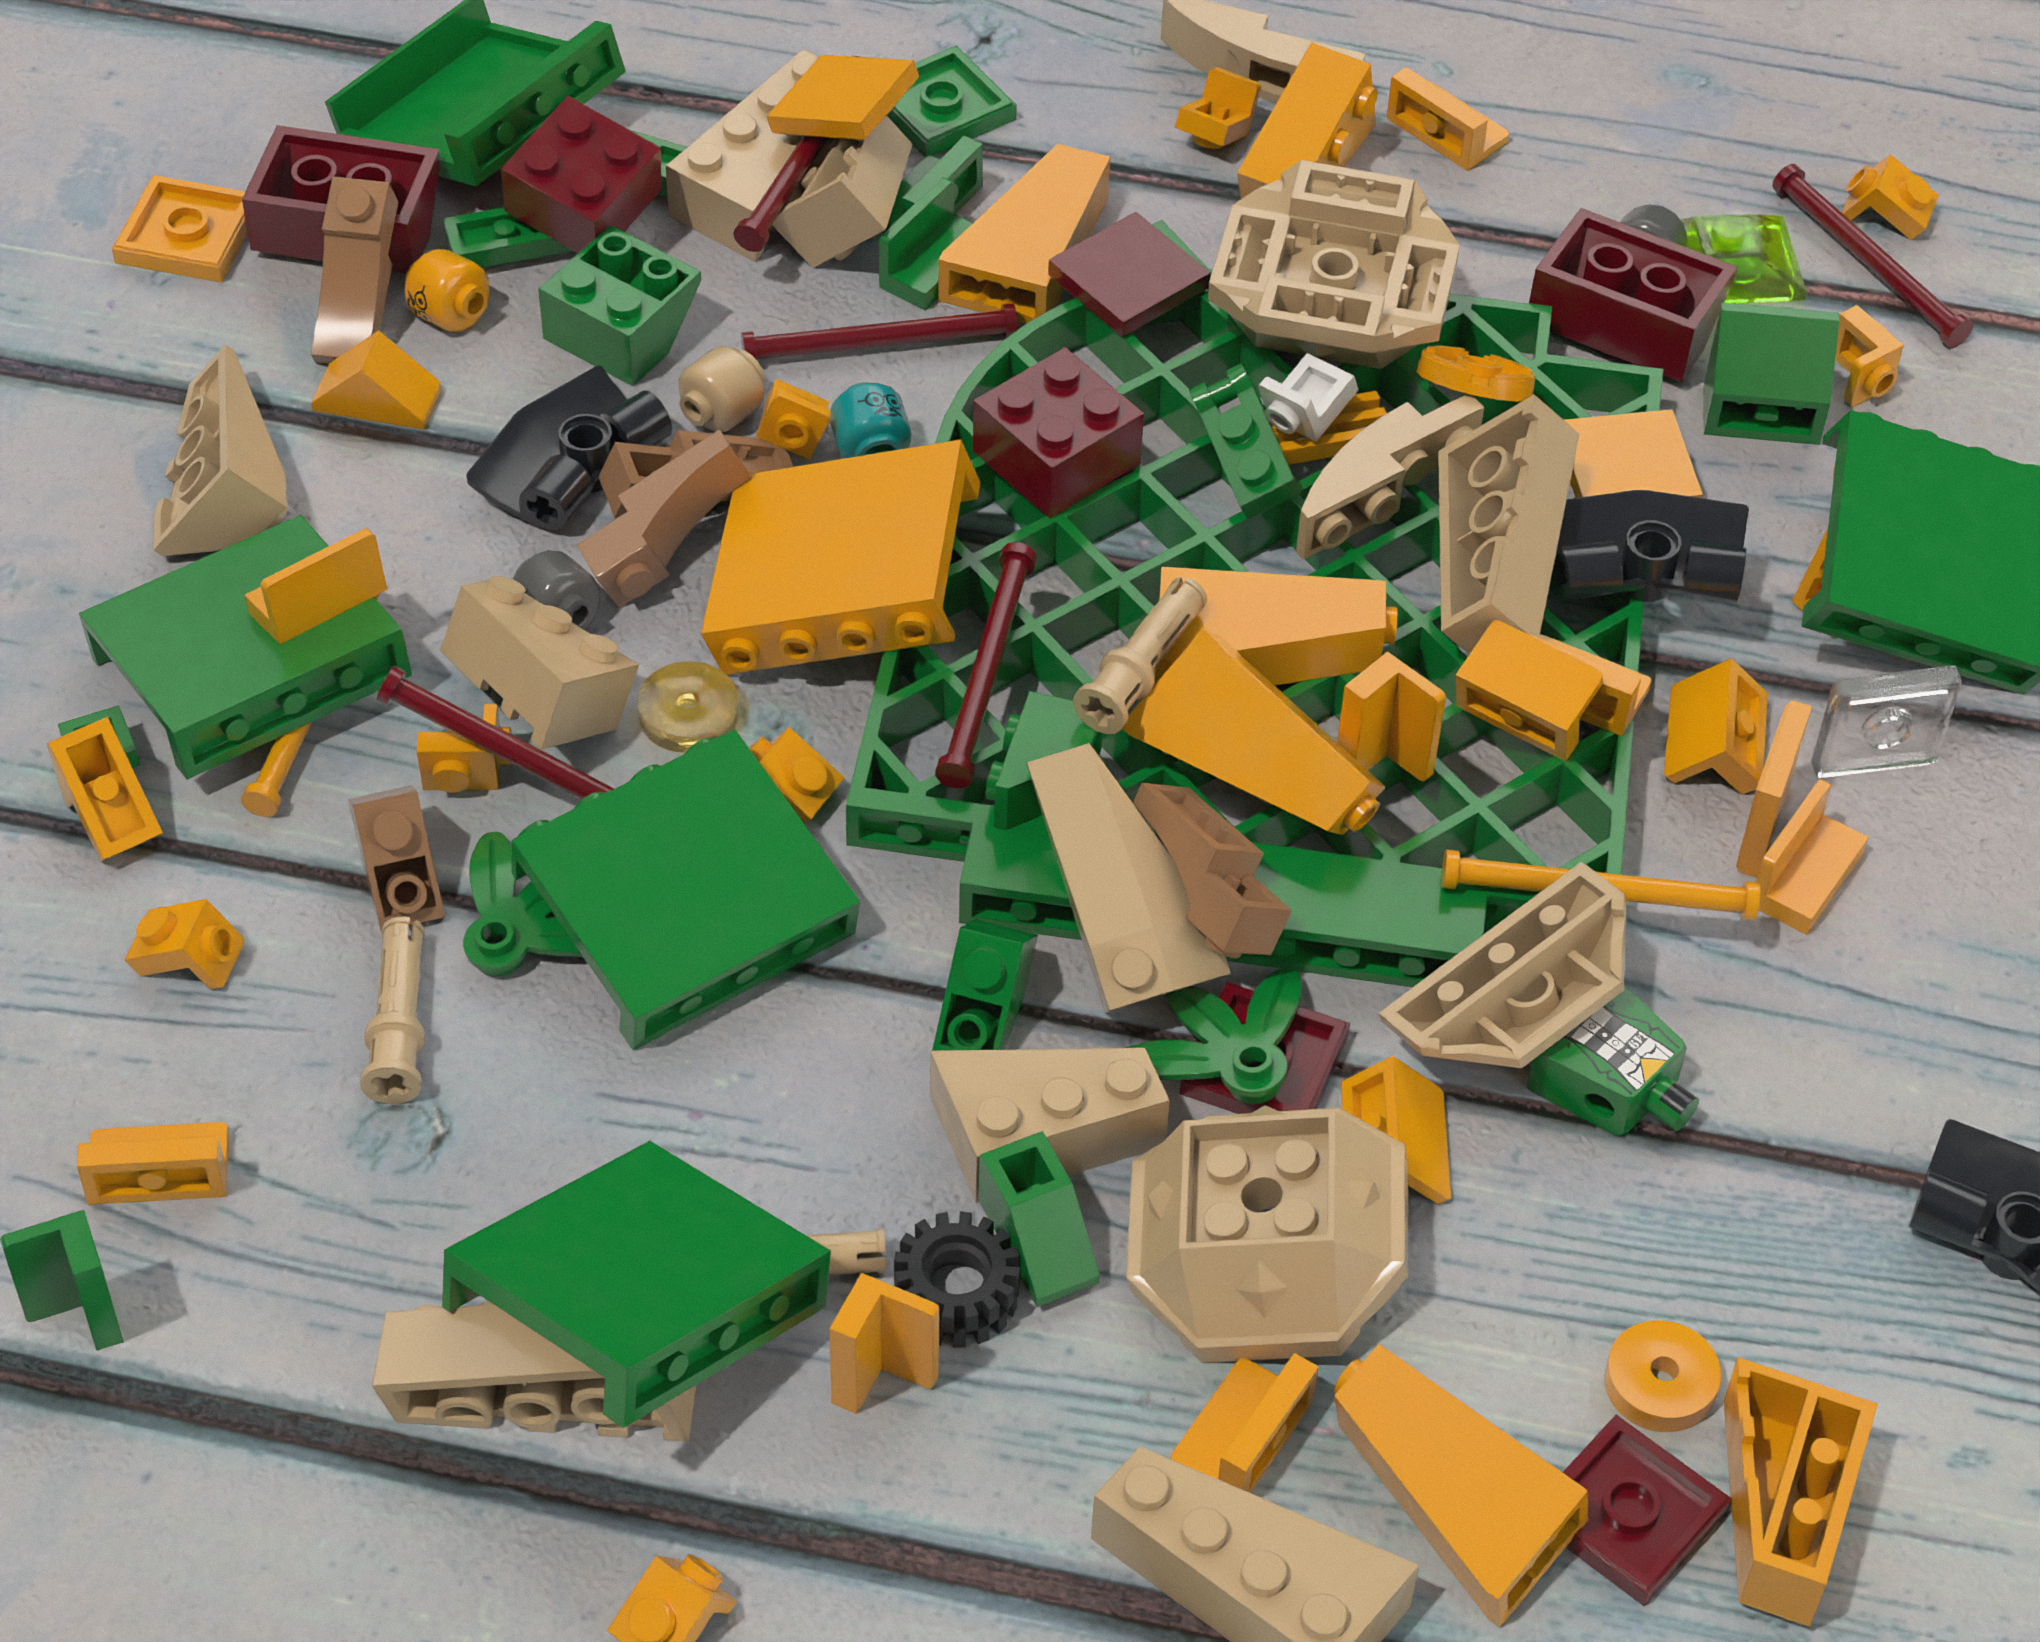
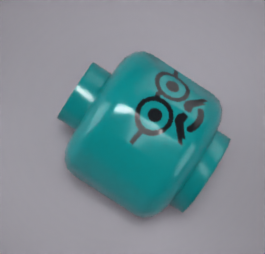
[830,382,912,459]

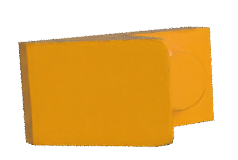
[47,717,163,862]

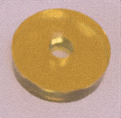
[638,661,738,753]

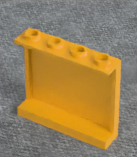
[701,440,981,675]

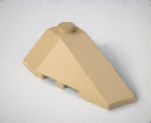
[153,345,288,556]
[1026,743,1231,1013]

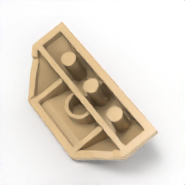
[1379,862,1626,1068]

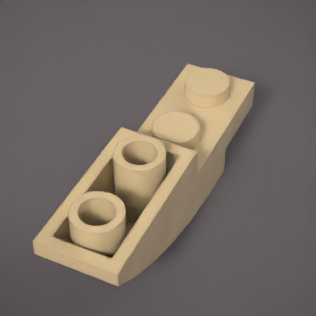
[1161,0,1366,103]
[1296,394,1484,560]

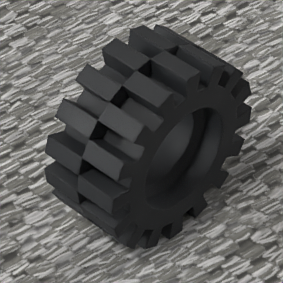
[894,1211,1020,1348]

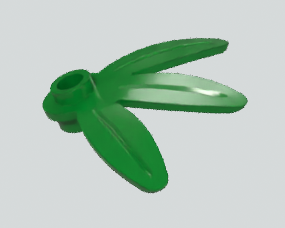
[463,832,583,977]
[1126,968,1301,1104]

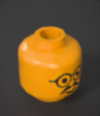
[404,249,490,332]

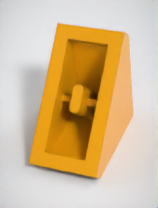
[311,330,442,430]

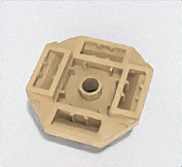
[1208,160,1460,369]
[1126,1106,1408,1363]

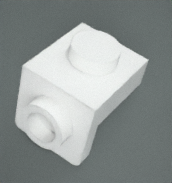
[1258,353,1359,442]

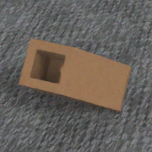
[348,785,445,932]

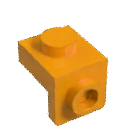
[1174,67,1261,149]
[1842,154,1939,240]
[1835,305,1904,407]
[756,379,832,460]
[416,704,512,793]
[749,727,845,824]
[124,899,244,989]
[607,1554,737,1642]

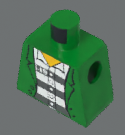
[1527,985,1699,1136]

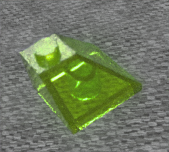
[1680,214,1807,303]

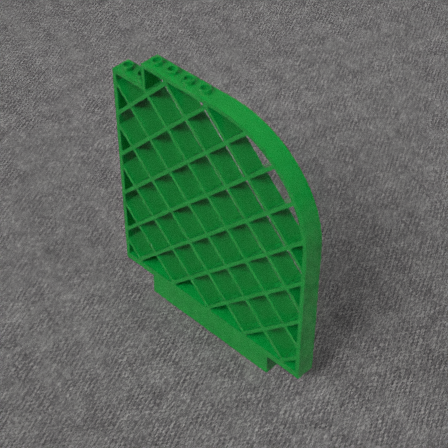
[846,269,1663,987]

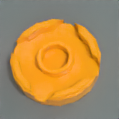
[1416,345,1536,402]

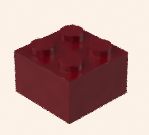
[501,96,662,253]
[972,347,1144,518]

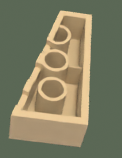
[666,49,819,262]
[1438,395,1580,654]
[372,1301,696,1442]
[1091,1446,1419,1642]

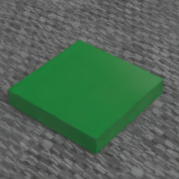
[887,45,1017,157]

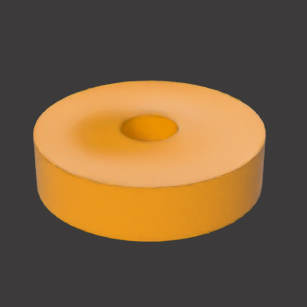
[1604,1320,1721,1432]

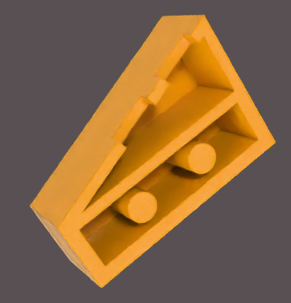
[1237,42,1377,199]
[1723,1357,1878,1627]

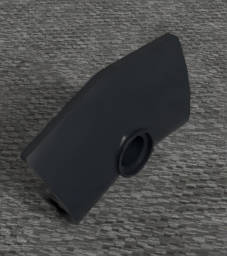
[466,365,672,530]
[1552,490,1749,602]
[1908,1119,2040,1292]

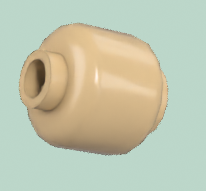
[678,346,765,433]

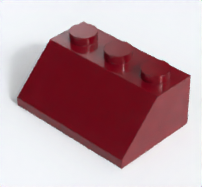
[242,125,440,274]
[1529,208,1738,382]

